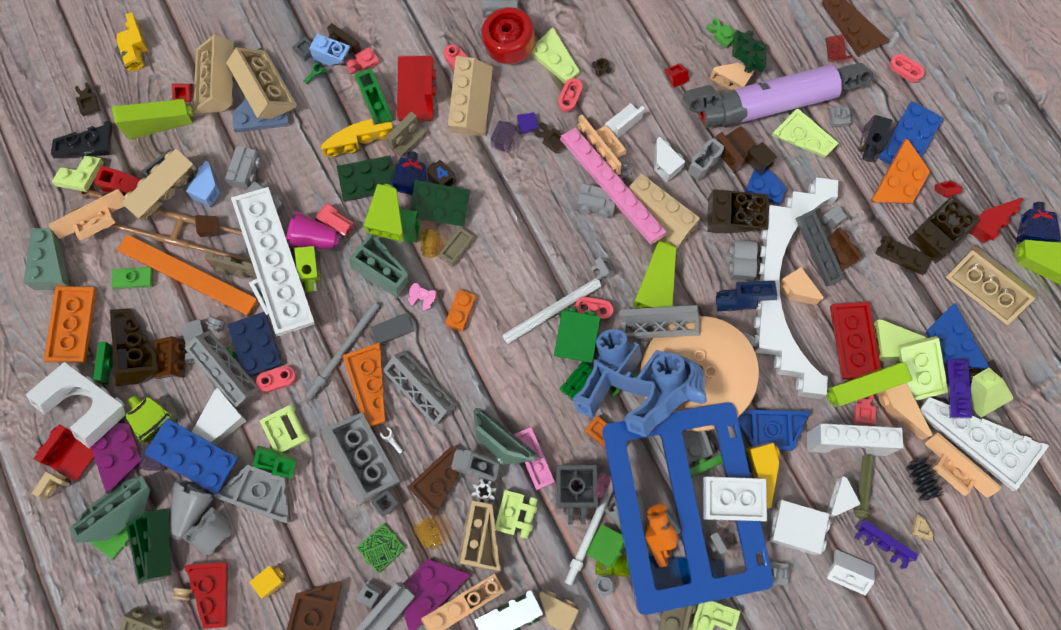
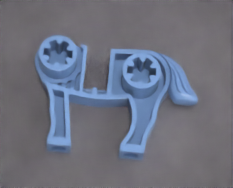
[573,329,707,437]

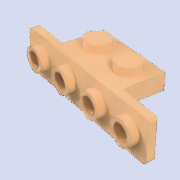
[578,115,626,175]
[49,189,124,241]
[925,433,1001,498]

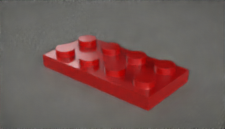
[830,302,881,380]

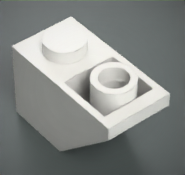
[654,137,685,183]

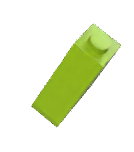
[363,184,404,242]
[1014,240,1061,285]

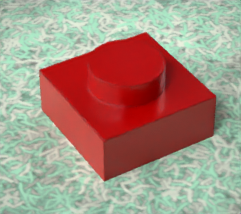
[934,180,962,198]

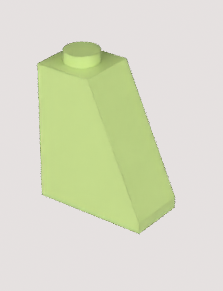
[873,320,926,362]
[971,368,1013,418]

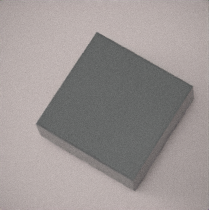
[292,36,312,61]

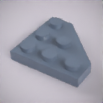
[232,75,289,133]

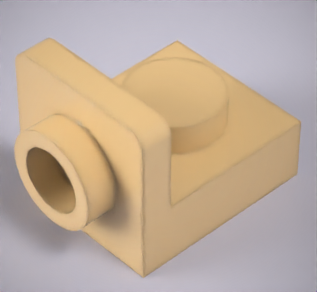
[31,471,71,499]

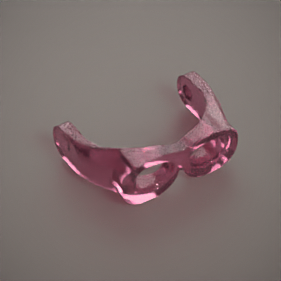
[595,473,610,502]

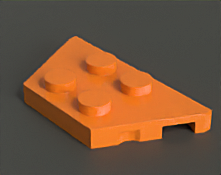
[870,139,930,204]

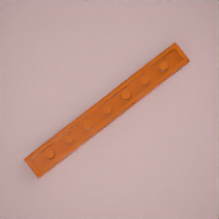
[117,234,258,317]

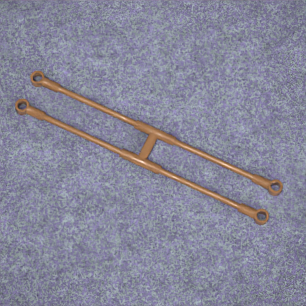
[70,188,252,263]

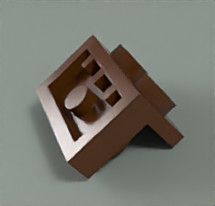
[827,227,862,272]
[152,336,186,379]

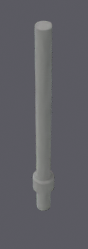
[305,302,380,400]

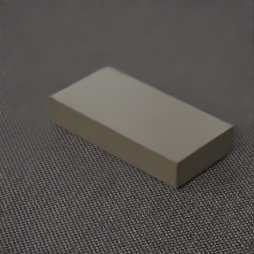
[438,227,475,267]

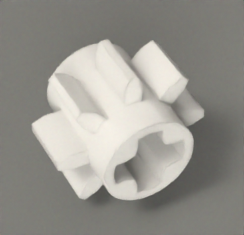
[471,479,496,503]

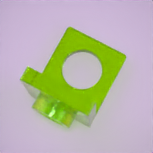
[596,555,631,578]

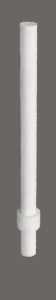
[564,477,613,586]

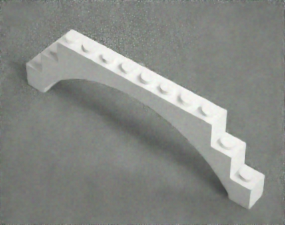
[753,177,838,399]

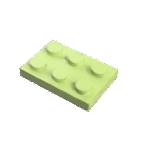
[897,336,948,401]

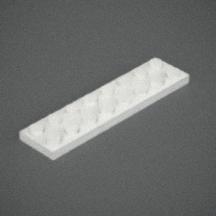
[231,187,315,337]

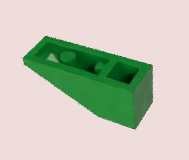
[353,68,393,125]

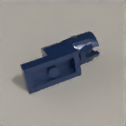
[716,280,777,312]

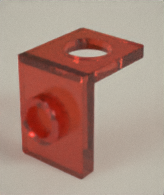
[825,34,853,61]

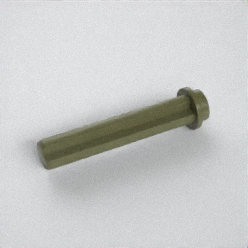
[853,455,874,519]

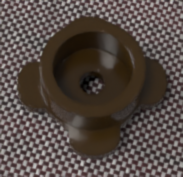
[592,58,612,77]

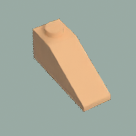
[878,383,933,440]

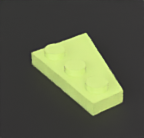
[530,28,579,84]
[772,108,838,158]

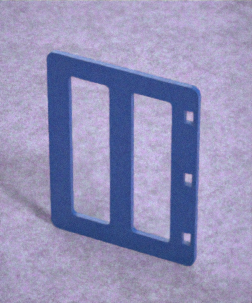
[602,403,773,615]

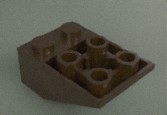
[707,189,768,234]
[908,195,981,264]

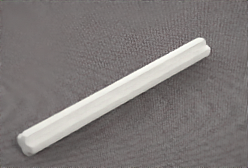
[502,278,601,344]

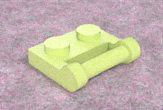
[259,405,310,453]

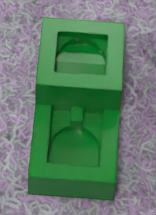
[253,446,297,479]

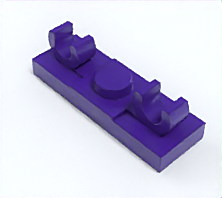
[946,359,972,419]
[855,520,919,569]

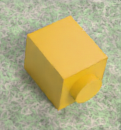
[249,565,286,599]

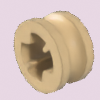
[171,588,192,601]

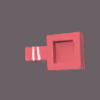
[346,47,379,74]

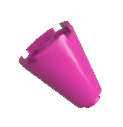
[286,211,340,249]

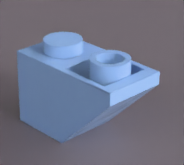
[309,34,350,65]
[186,161,220,207]

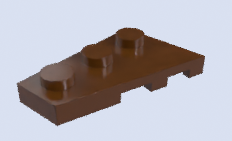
[408,446,460,517]

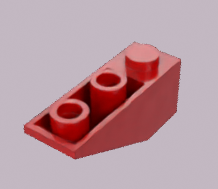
[94,166,141,196]
[969,198,1024,244]

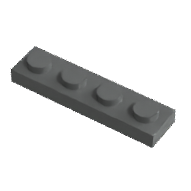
[795,210,845,286]

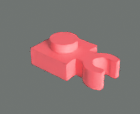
[853,395,876,426]

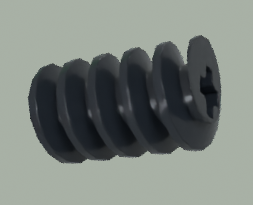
[906,456,944,501]

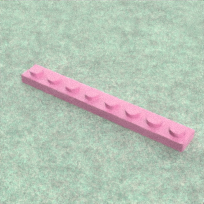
[560,128,666,245]

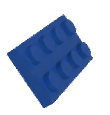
[878,100,943,165]
[145,418,239,494]

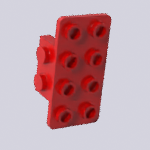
[397,56,437,121]

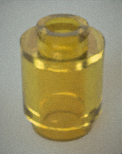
[420,228,440,258]

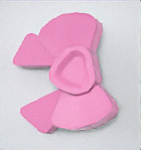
[408,283,437,310]

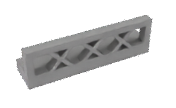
[620,305,700,339]
[185,331,260,408]
[382,350,457,426]
[356,582,416,630]

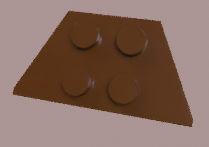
[286,582,343,630]

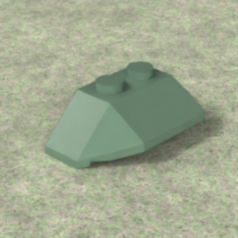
[473,408,542,465]
[70,476,150,543]

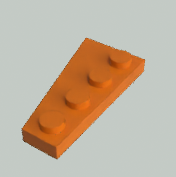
[342,342,386,428]

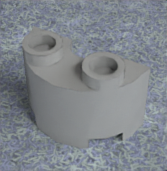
[182,507,232,555]

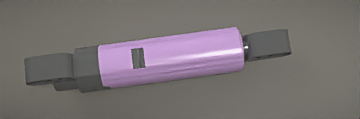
[682,63,874,128]

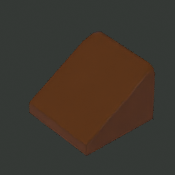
[195,215,219,237]

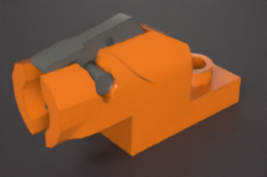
[645,504,681,568]

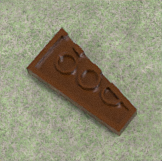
[821,0,889,57]

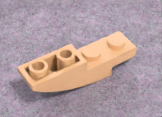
[421,574,505,630]

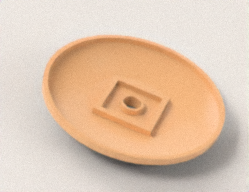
[640,316,759,432]

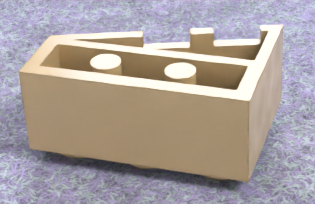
[457,501,501,571]

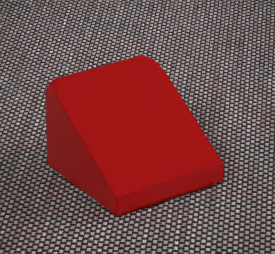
[664,63,689,87]
[171,83,193,102]

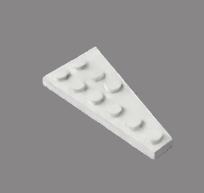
[919,397,1049,491]

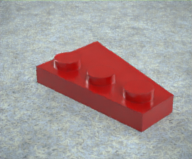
[184,562,228,629]

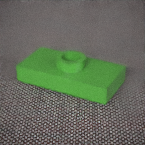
[111,267,153,289]
[690,454,723,478]

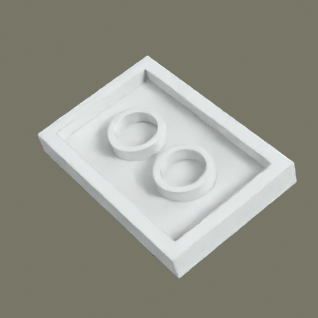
[703,477,767,521]

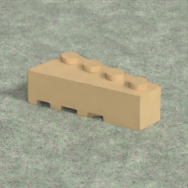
[122,149,198,221]

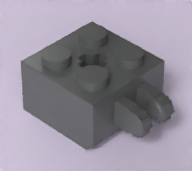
[555,465,598,525]

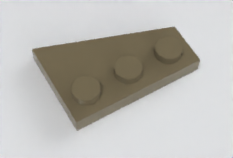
[205,251,257,280]

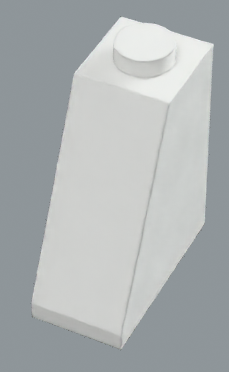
[192,388,246,445]

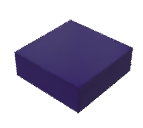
[517,112,538,134]

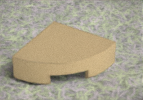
[910,515,933,541]

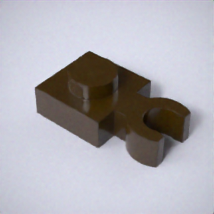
[75,83,101,116]
[534,122,564,154]

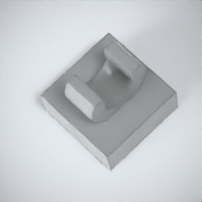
[828,107,851,127]
[591,257,616,280]
[769,562,789,586]

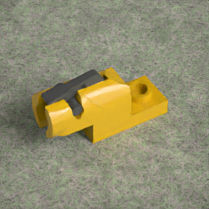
[114,12,148,72]

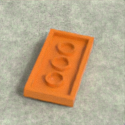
[44,286,97,363]

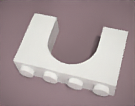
[26,362,126,448]
[807,424,903,456]

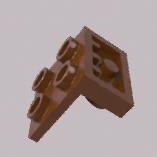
[715,126,757,173]

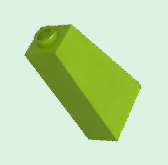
[112,99,194,140]
[633,241,676,309]
[826,362,913,407]

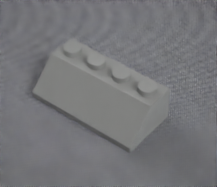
[322,412,400,506]

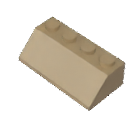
[193,34,234,113]
[226,47,297,119]
[448,56,493,136]
[616,174,700,250]
[946,244,1037,326]

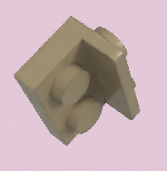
[386,112,426,157]
[658,605,696,630]
[120,607,172,630]

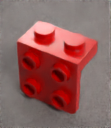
[33,424,94,481]

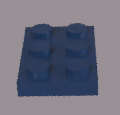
[227,312,283,377]

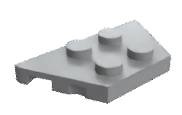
[214,465,289,524]

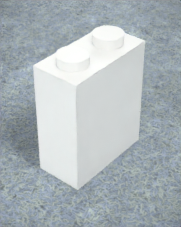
[768,500,831,555]

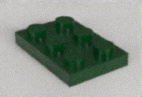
[336,155,398,202]
[410,180,471,227]

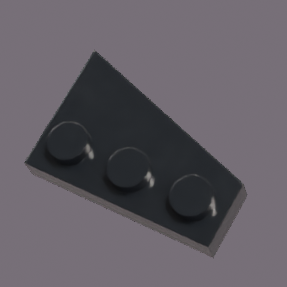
[51,120,113,159]

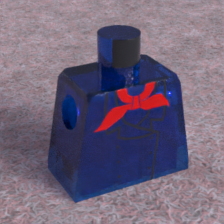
[389,151,426,196]
[1016,202,1061,242]

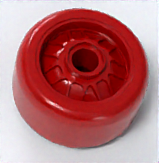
[481,7,536,64]

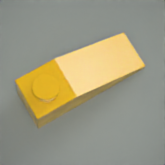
[746,442,780,509]

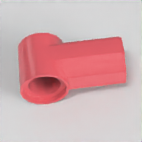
[314,203,354,238]

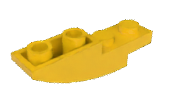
[321,119,393,157]

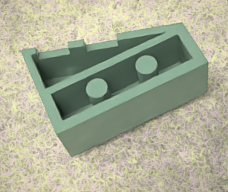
[23,228,72,290]
[350,234,408,298]

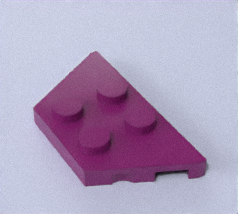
[91,423,142,494]
[403,559,470,630]

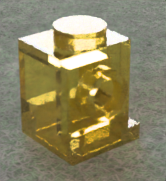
[412,516,442,550]

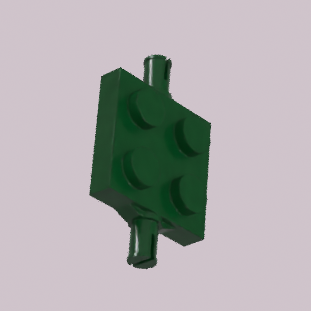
[732,30,767,73]

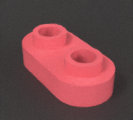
[444,44,468,70]
[889,54,924,83]
[558,78,583,112]
[575,297,613,321]
[256,366,296,393]

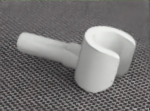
[380,428,403,454]

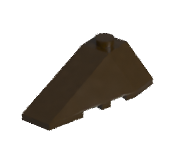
[110,308,157,386]

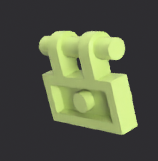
[495,490,538,539]

